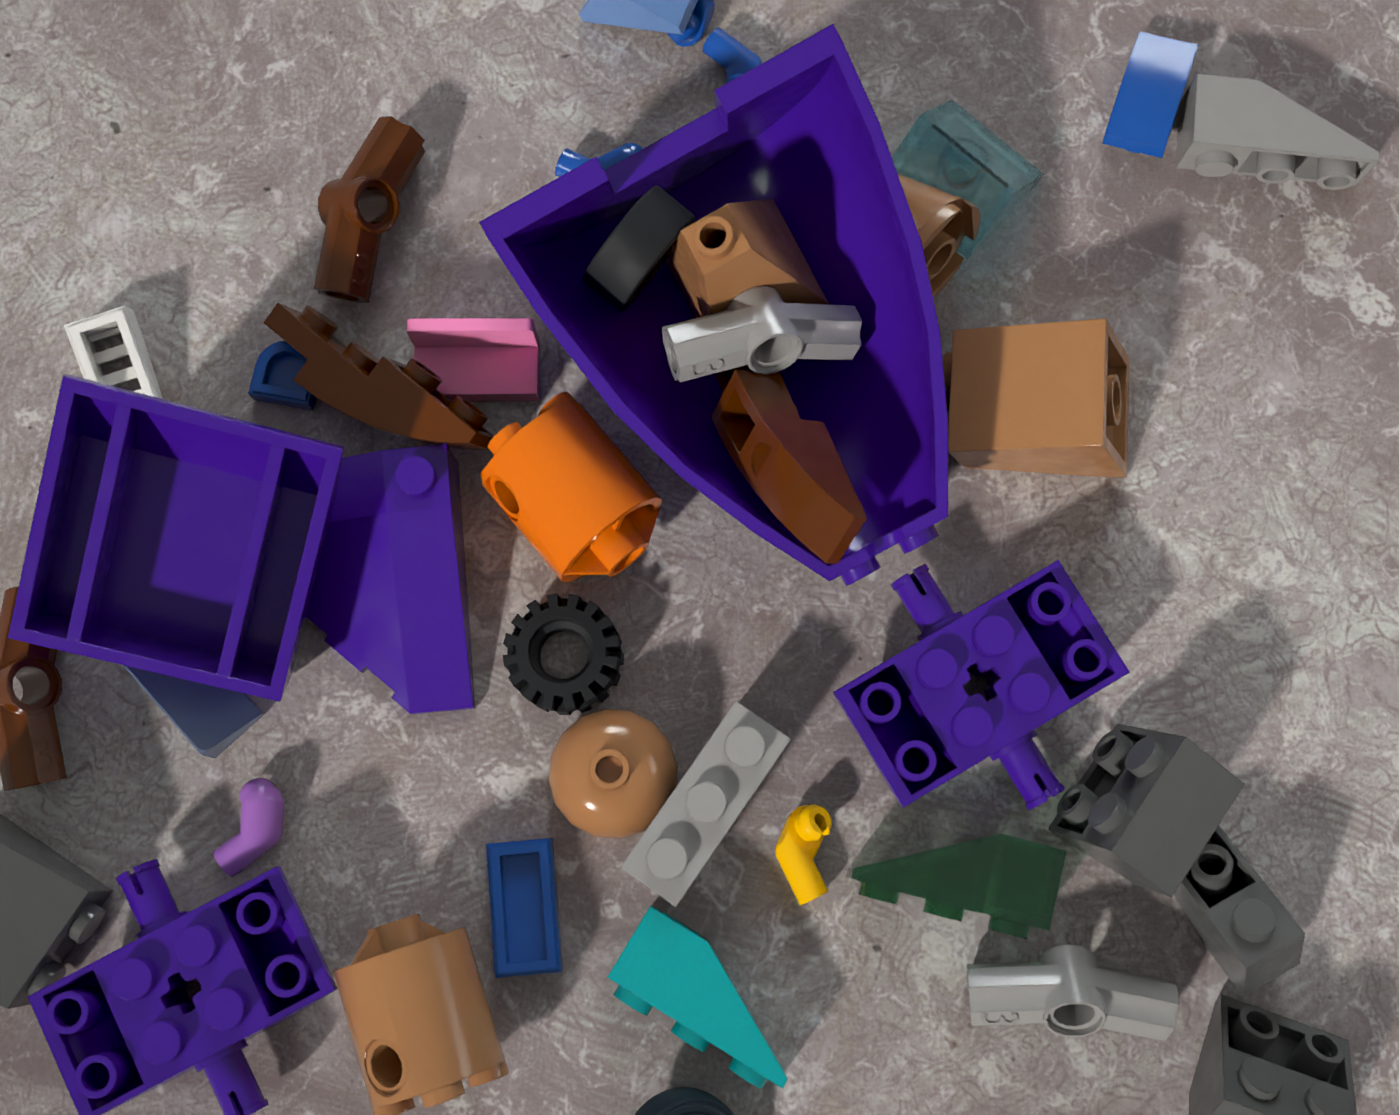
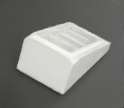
[64,305,163,399]

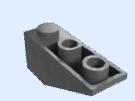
[1174,825,1305,997]

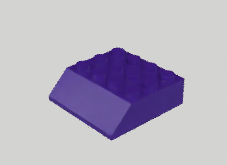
[8,374,344,702]

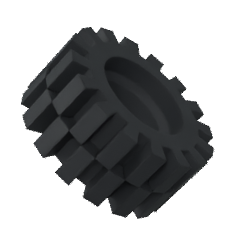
[503,593,624,715]

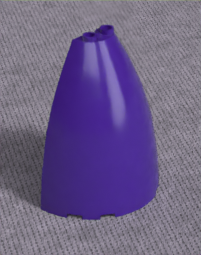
[479,24,948,586]

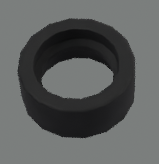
[582,185,695,311]

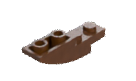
[263,303,494,450]
[711,365,867,564]

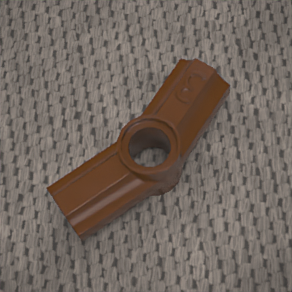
[314,116,425,303]
[0,587,67,791]

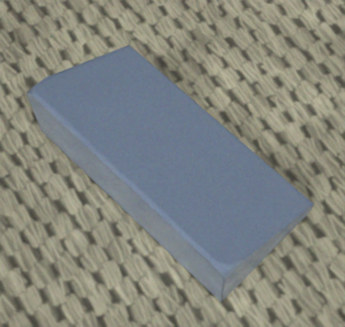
[123,665,264,758]

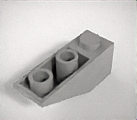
[1176,73,1380,190]

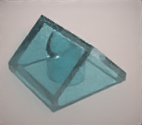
[892,100,1044,263]

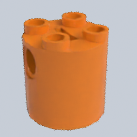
[480,391,662,582]

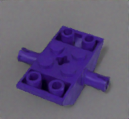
[833,560,1130,810]
[28,859,338,1115]

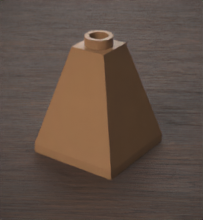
[666,198,830,318]

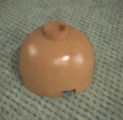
[548,709,678,839]

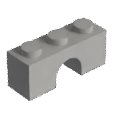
[620,701,791,907]

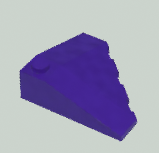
[306,444,475,715]

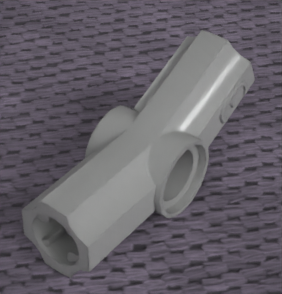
[662,286,862,382]
[967,945,1180,1041]

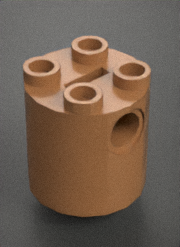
[333,914,509,1115]

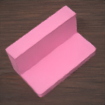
[406,318,540,401]

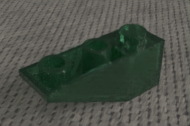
[846,834,1067,939]

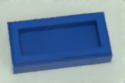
[486,838,563,978]

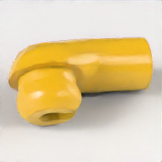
[775,804,832,905]

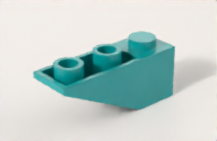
[607,905,788,1089]

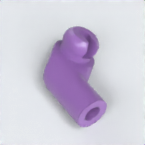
[213,778,285,877]

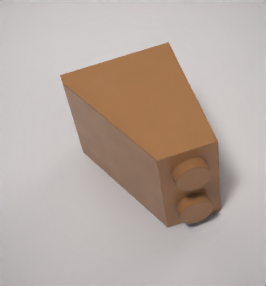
[943,318,1130,478]

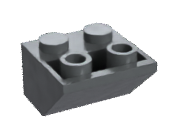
[1048,724,1245,898]
[1189,994,1357,1115]

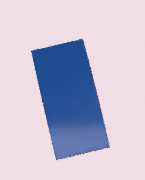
[1102,31,1199,158]

